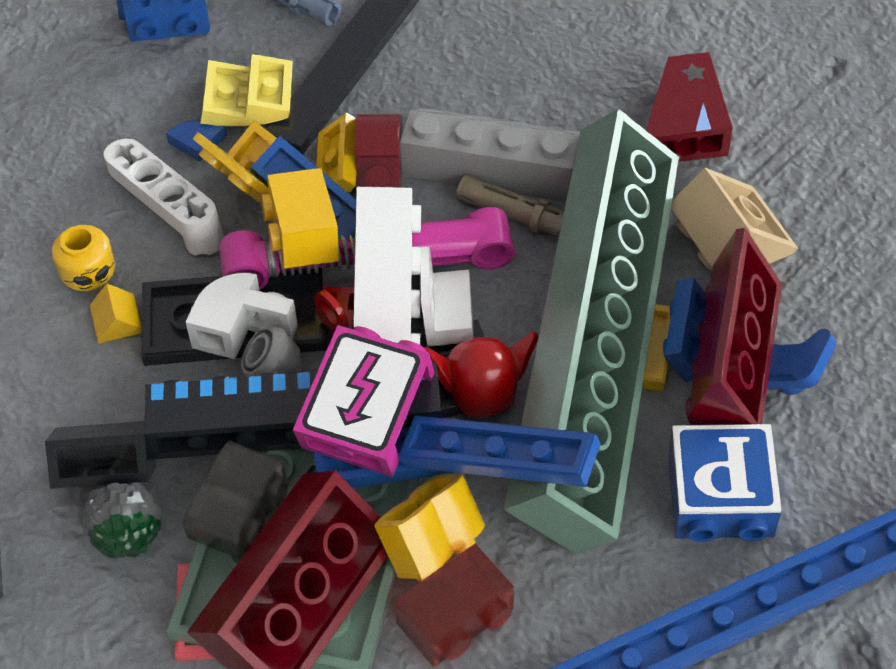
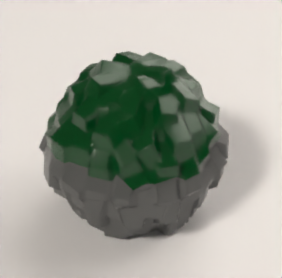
[82,482,163,558]

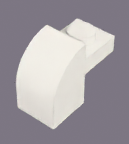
[186,273,298,359]

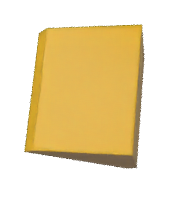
[90,284,142,344]

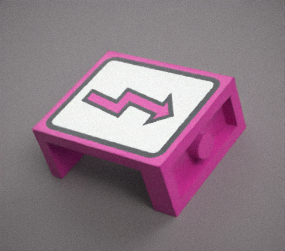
[293,325,435,477]

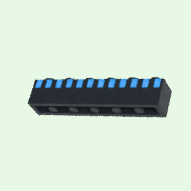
[144,362,441,460]

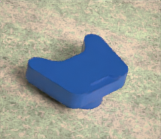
[767,329,836,395]

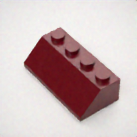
[686,227,782,425]
[187,470,388,669]

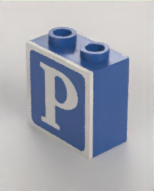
[668,424,781,542]

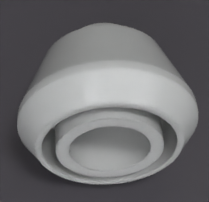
[241,325,302,377]

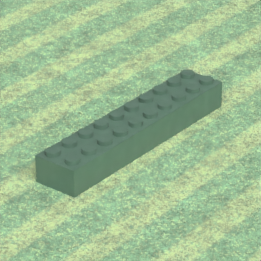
[504,109,679,554]

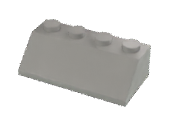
[400,108,580,202]

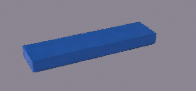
[398,415,601,487]

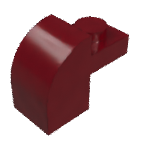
[355,114,402,188]

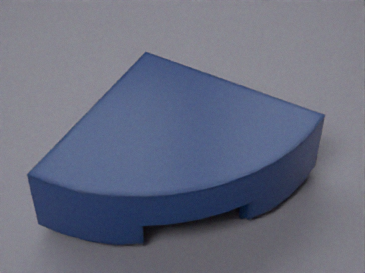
[166,120,227,161]

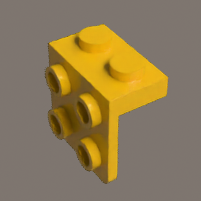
[193,120,277,204]

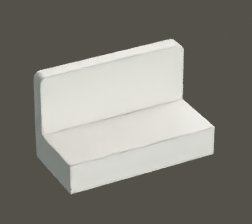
[420,246,474,346]

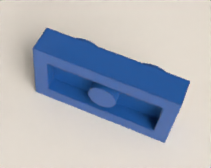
[663,278,706,382]

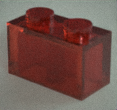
[394,543,514,667]

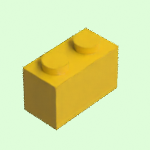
[261,168,339,269]

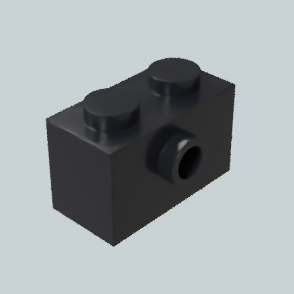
[45,421,156,489]

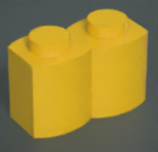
[375,473,485,582]

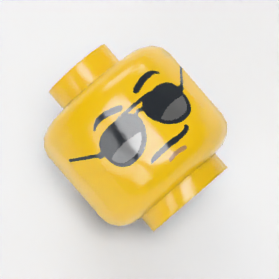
[51,225,116,292]

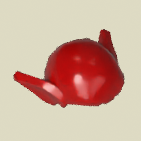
[424,331,539,418]

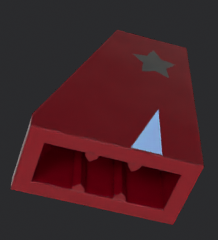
[646,52,733,162]

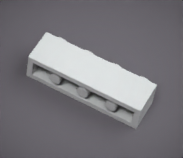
[354,187,421,345]

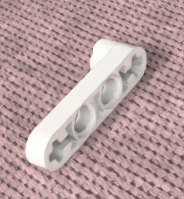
[104,139,224,256]

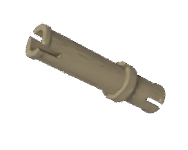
[456,174,564,237]

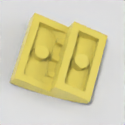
[200,54,293,127]

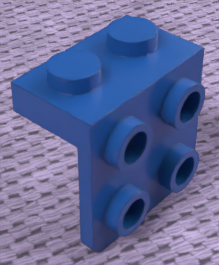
[117,0,210,42]

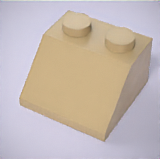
[671,168,798,271]

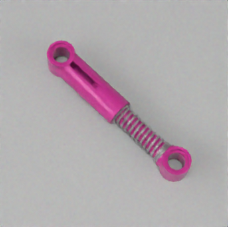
[219,207,515,290]

